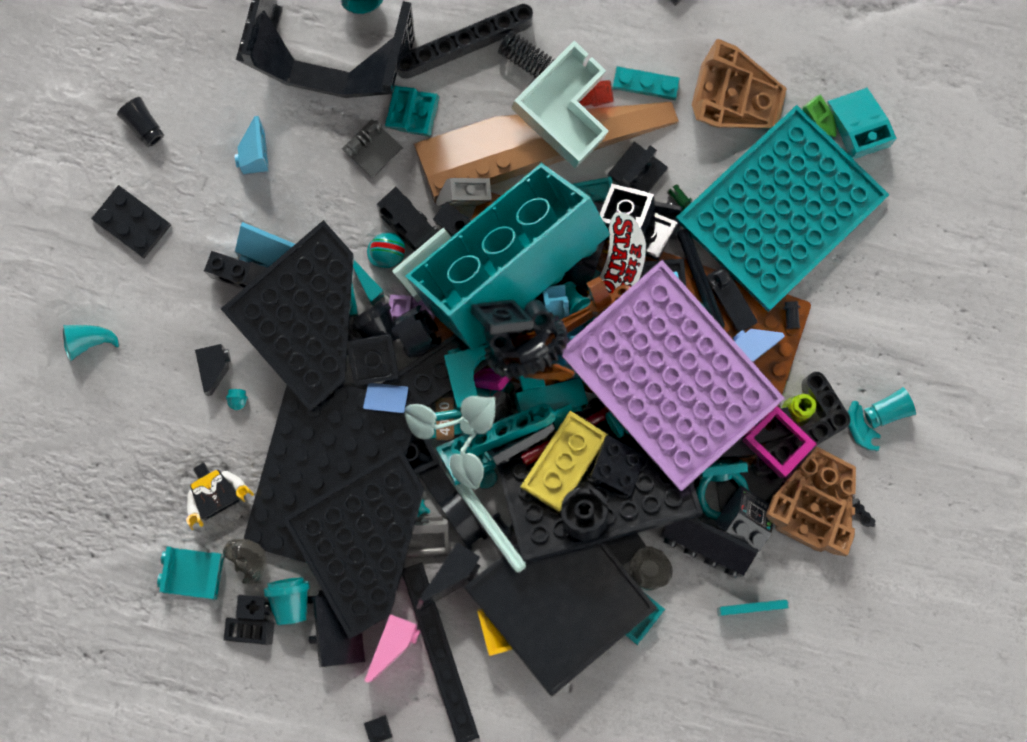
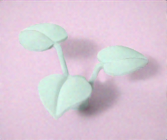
[404,396,495,489]

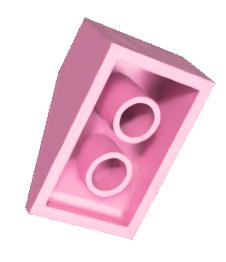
[365,614,420,683]

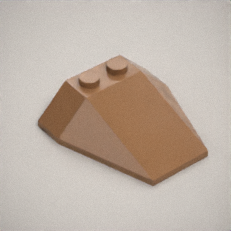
[692,39,787,129]

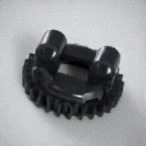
[483,300,568,380]

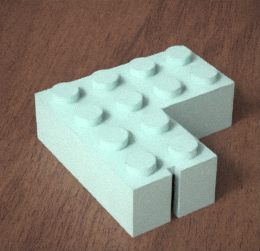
[511,41,609,168]

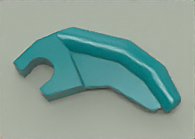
[847,401,881,451]

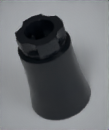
[117,97,164,147]

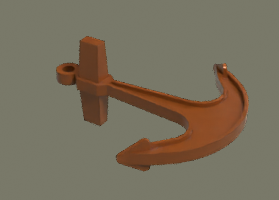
[504,276,630,381]

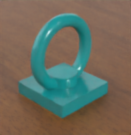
[696,458,749,520]

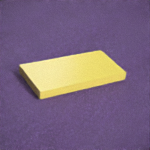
[521,411,609,512]

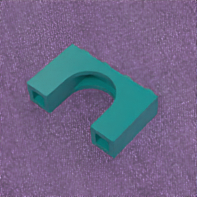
[444,332,545,409]

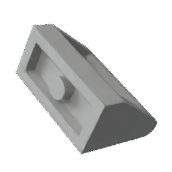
[436,178,492,206]
[406,515,450,558]

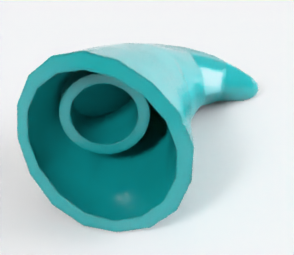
[63,325,119,361]

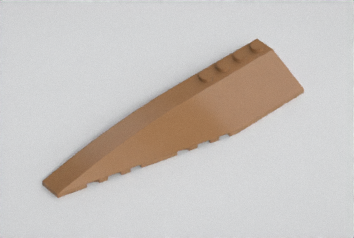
[414,102,679,204]

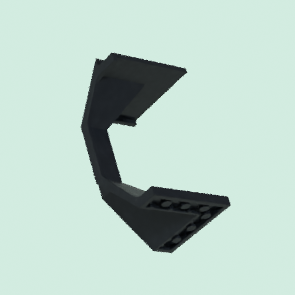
[236,0,415,98]

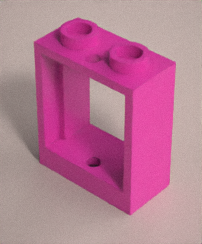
[742,406,816,478]

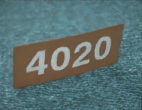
[436,398,454,440]

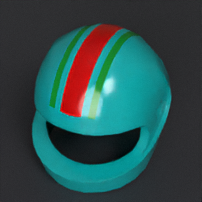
[367,233,406,268]

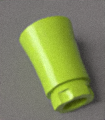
[781,394,816,427]

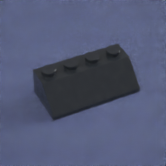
[659,518,759,578]

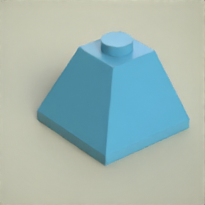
[235,116,269,174]

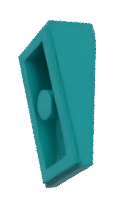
[353,260,384,306]

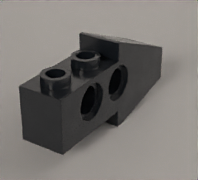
[204,251,267,289]
[717,405,793,460]

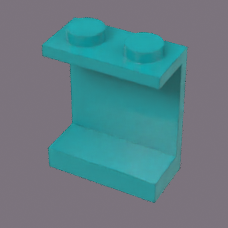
[157,546,225,600]

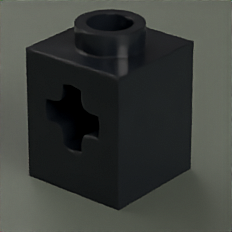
[236,595,271,620]

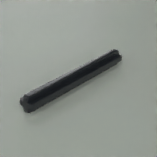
[677,228,725,329]

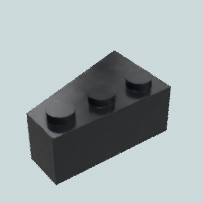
[377,186,440,252]

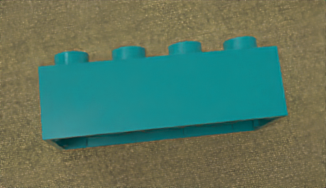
[405,163,611,350]

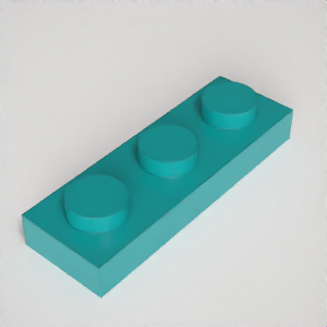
[612,66,680,101]

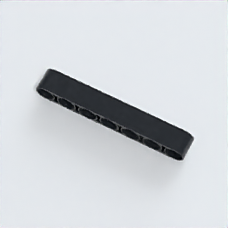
[397,4,533,79]

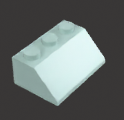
[392,228,451,303]

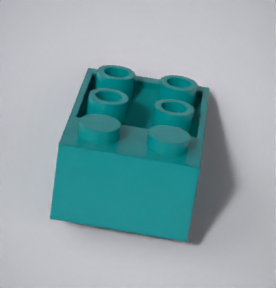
[827,87,897,159]

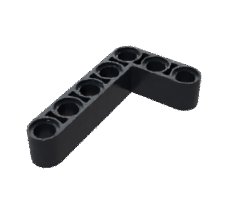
[751,371,851,477]

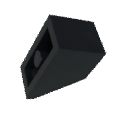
[195,344,231,396]

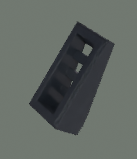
[223,617,275,645]

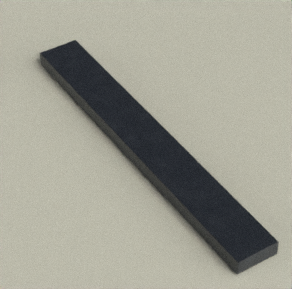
[402,562,480,742]

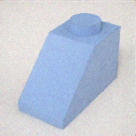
[733,329,785,362]

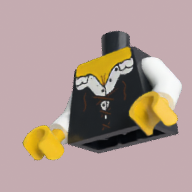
[186,463,254,530]

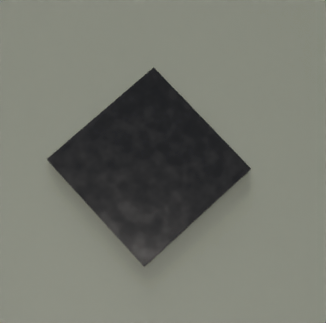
[463,542,657,697]

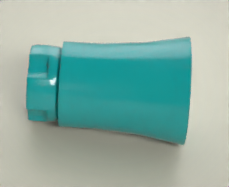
[864,387,917,429]

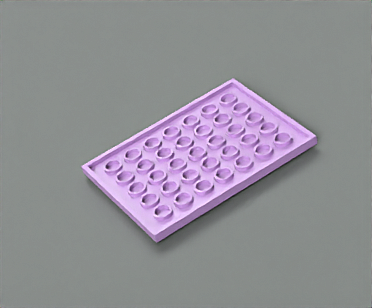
[561,260,785,491]

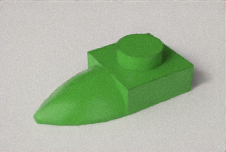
[802,95,837,137]

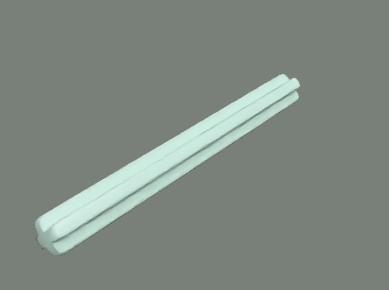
[445,471,526,573]

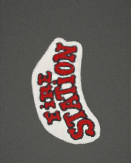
[588,212,646,301]

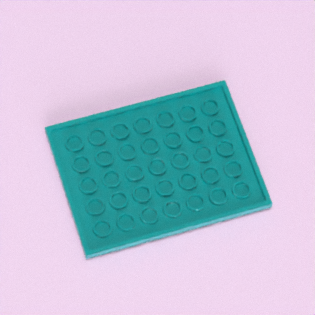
[675,104,890,312]

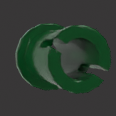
[667,184,693,211]

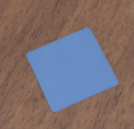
[363,383,408,413]

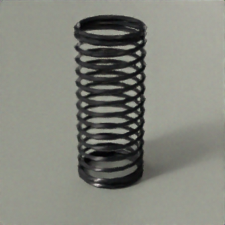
[498,30,555,78]

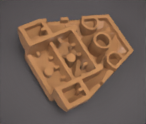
[766,447,856,556]

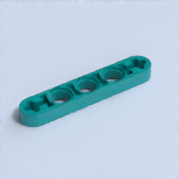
[451,403,556,456]

